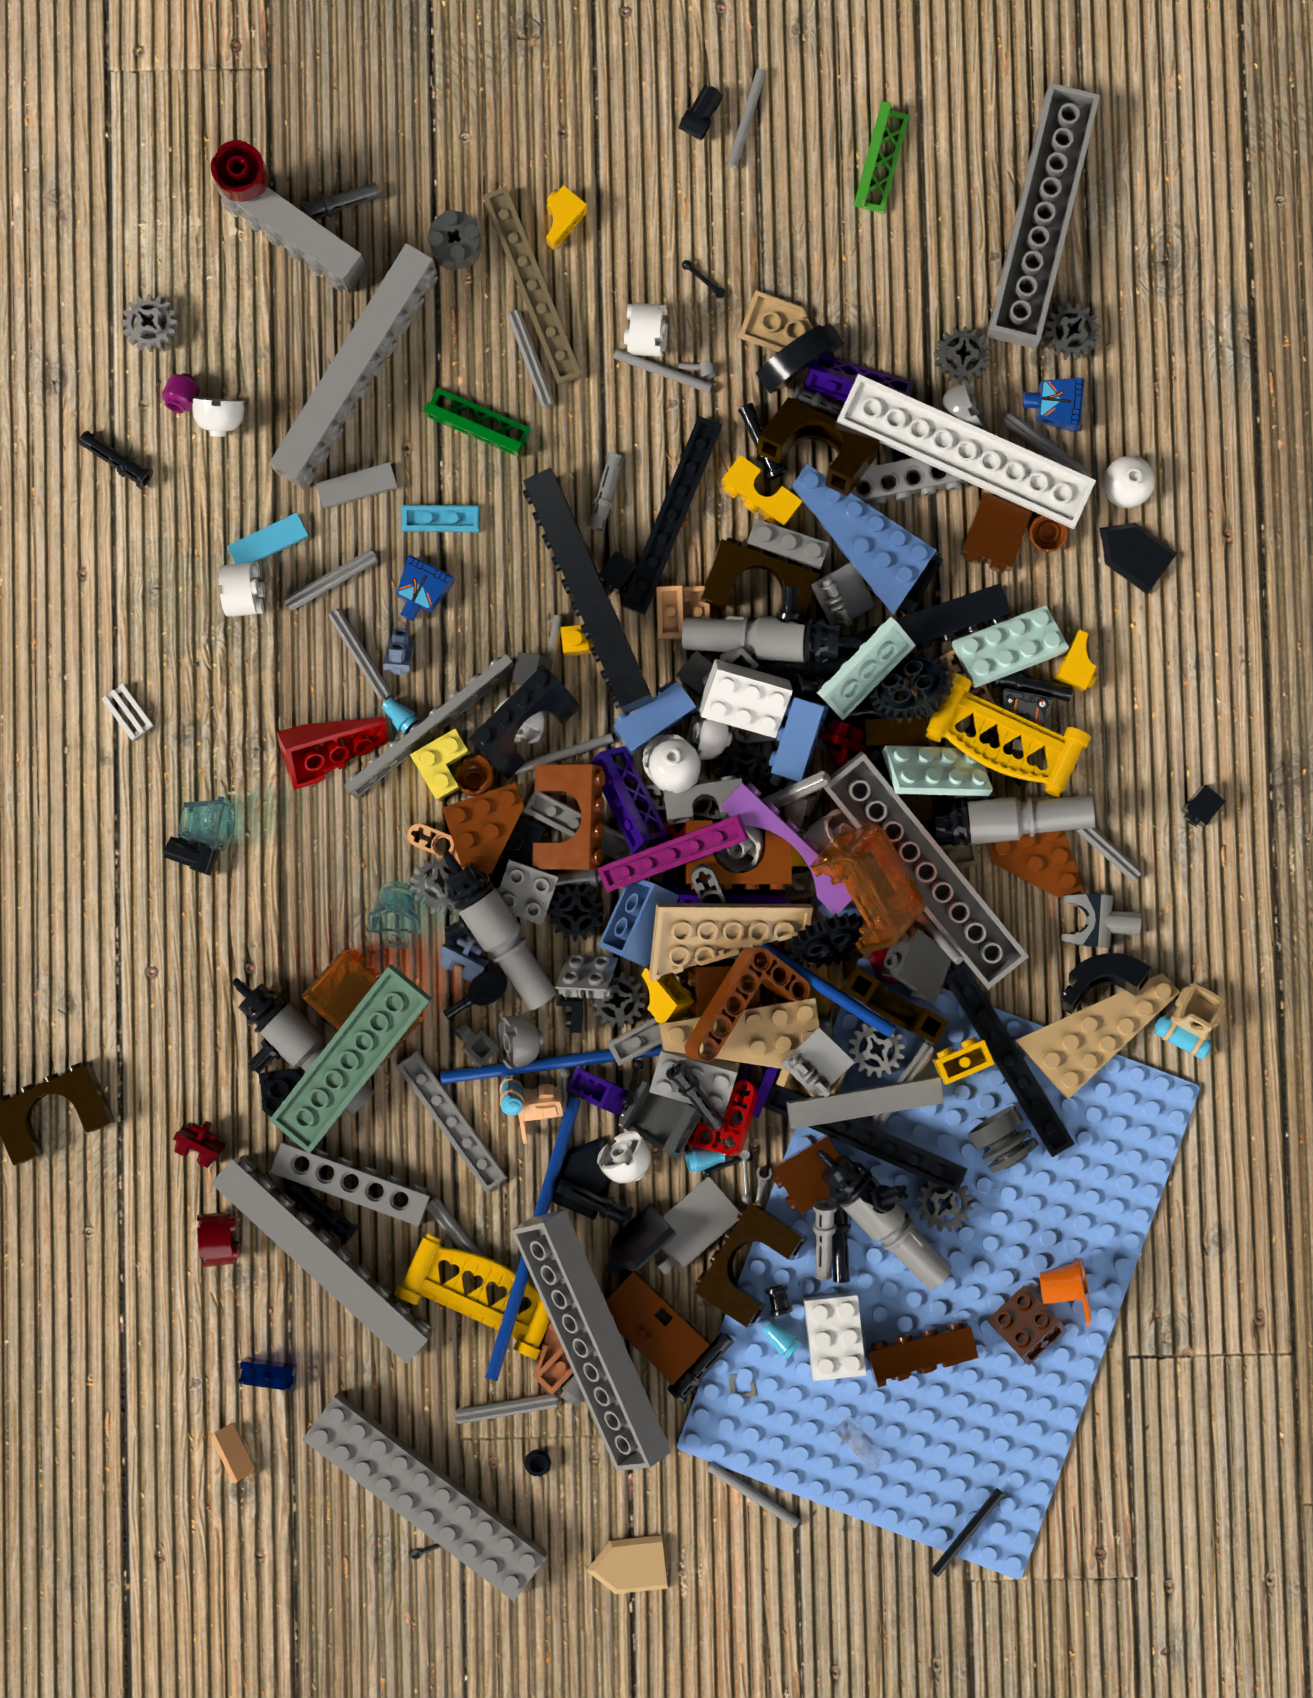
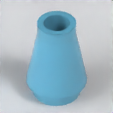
[382,697,420,735]
[685,1148,725,1173]
[762,1321,801,1359]

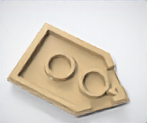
[738,290,813,352]
[586,1534,668,1594]

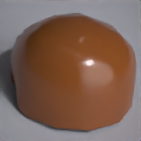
[1029,515,1068,552]
[455,755,494,796]

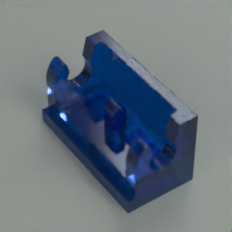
[238,1357,297,1391]

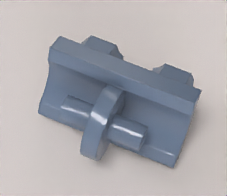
[383,628,415,675]
[439,936,490,982]

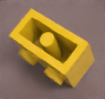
[932,1037,994,1085]

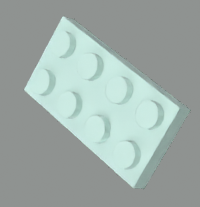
[952,605,1069,688]
[817,617,916,720]
[882,746,993,796]

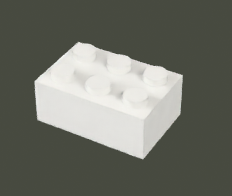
[699,659,793,738]
[803,1292,866,1381]

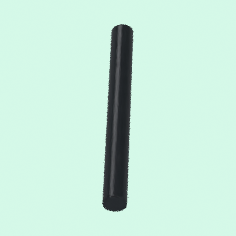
[930,1488,1005,1577]

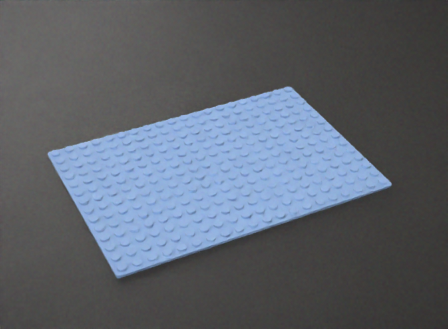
[677,958,1200,1579]

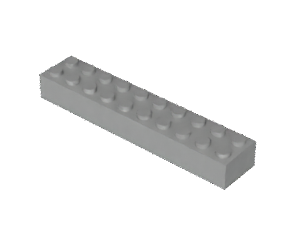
[986,83,1100,349]
[269,243,438,489]
[824,751,1029,989]
[211,1156,433,1364]
[511,1210,671,1471]
[302,1392,547,1601]

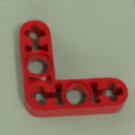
[686,1080,758,1156]

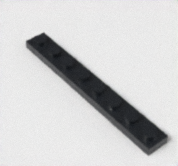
[621,415,722,616]
[944,963,1075,1157]
[763,1083,968,1193]

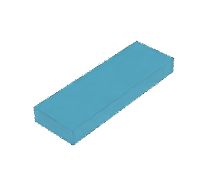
[402,505,480,533]
[227,513,309,564]

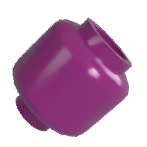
[162,373,200,413]

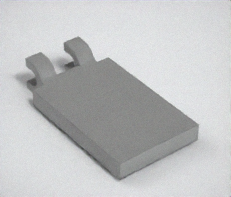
[658,1176,739,1275]

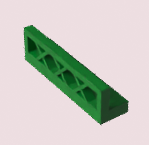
[423,387,531,458]

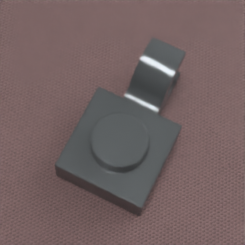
[453,1022,500,1068]

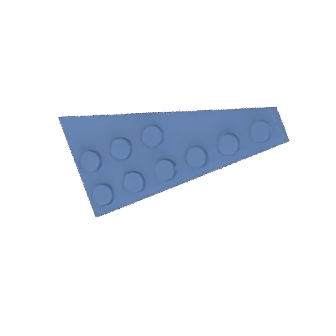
[792,464,937,616]

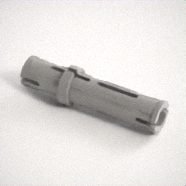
[588,453,624,532]

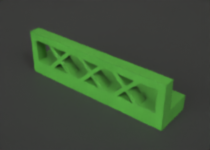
[854,101,909,214]

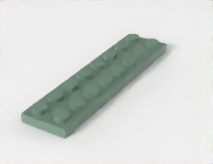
[269,964,432,1154]

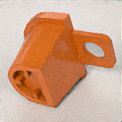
[1040,1258,1092,1325]

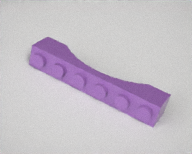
[720,781,858,915]

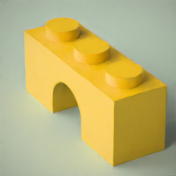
[721,455,803,528]

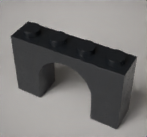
[469,665,581,780]

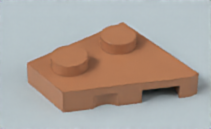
[533,1322,573,1395]

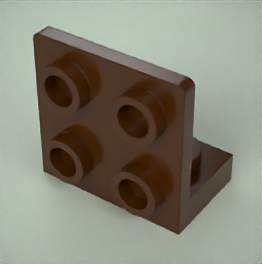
[987,1285,1067,1366]

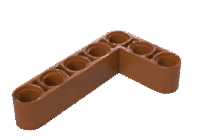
[685,947,810,1061]

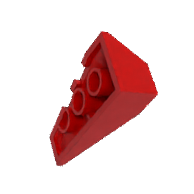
[277,717,388,790]

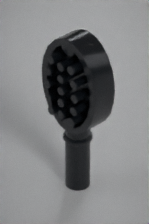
[443,971,508,1020]

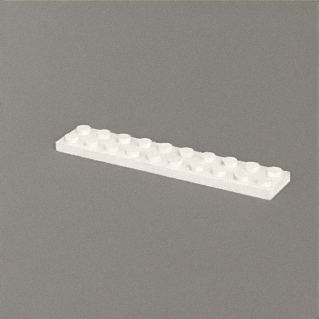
[837,374,1096,529]

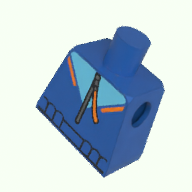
[1022,378,1084,432]
[397,554,455,622]

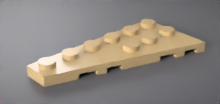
[649,903,813,981]
[1013,973,1180,1099]
[659,997,820,1070]

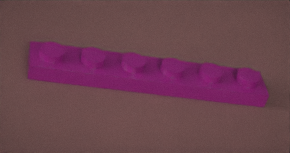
[597,814,749,892]

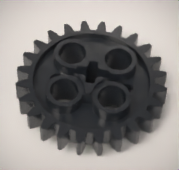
[869,652,953,724]
[789,912,874,968]

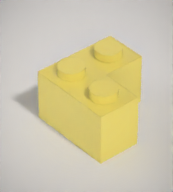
[410,729,470,802]

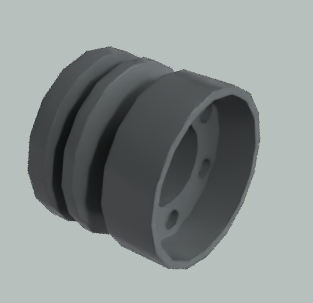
[967,1105,1039,1173]

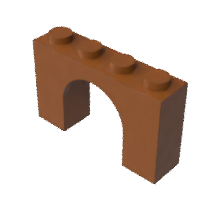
[532,764,605,871]
[686,820,792,890]

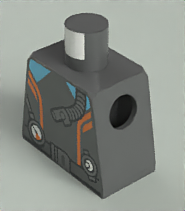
[1000,689,1053,752]

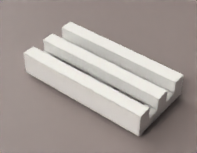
[101,683,154,741]

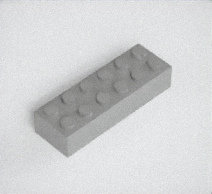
[217,169,367,293]

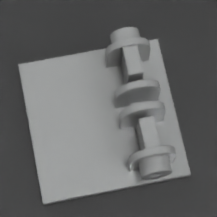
[811,562,875,628]
[498,859,558,925]
[555,955,618,999]
[781,1027,855,1097]

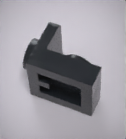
[556,996,583,1033]

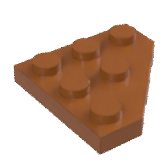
[442,782,525,875]
[986,831,1084,898]

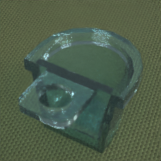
[178,796,235,851]
[367,881,421,948]

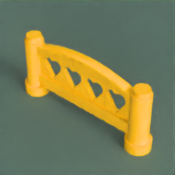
[926,672,1091,797]
[393,1233,551,1360]

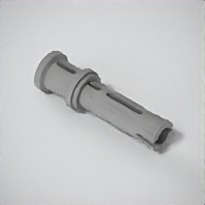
[813,1200,837,1281]

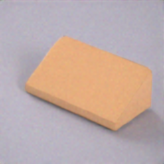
[211,1423,255,1483]

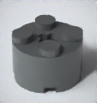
[428,210,481,270]

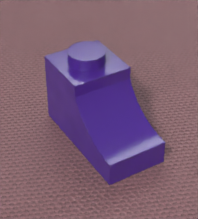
[566,1067,628,1116]

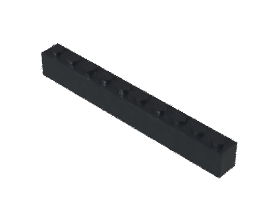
[523,468,654,714]
[755,583,1011,681]

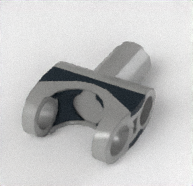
[1061,894,1141,948]

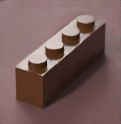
[866,1321,979,1388]

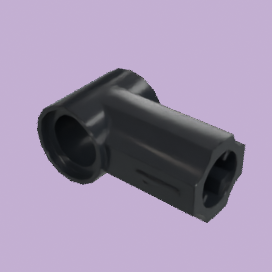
[678,85,723,141]
[163,837,220,876]

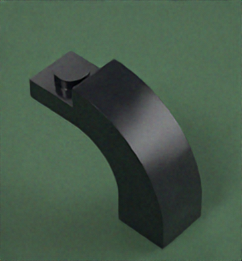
[755,323,845,394]
[1061,953,1152,1014]

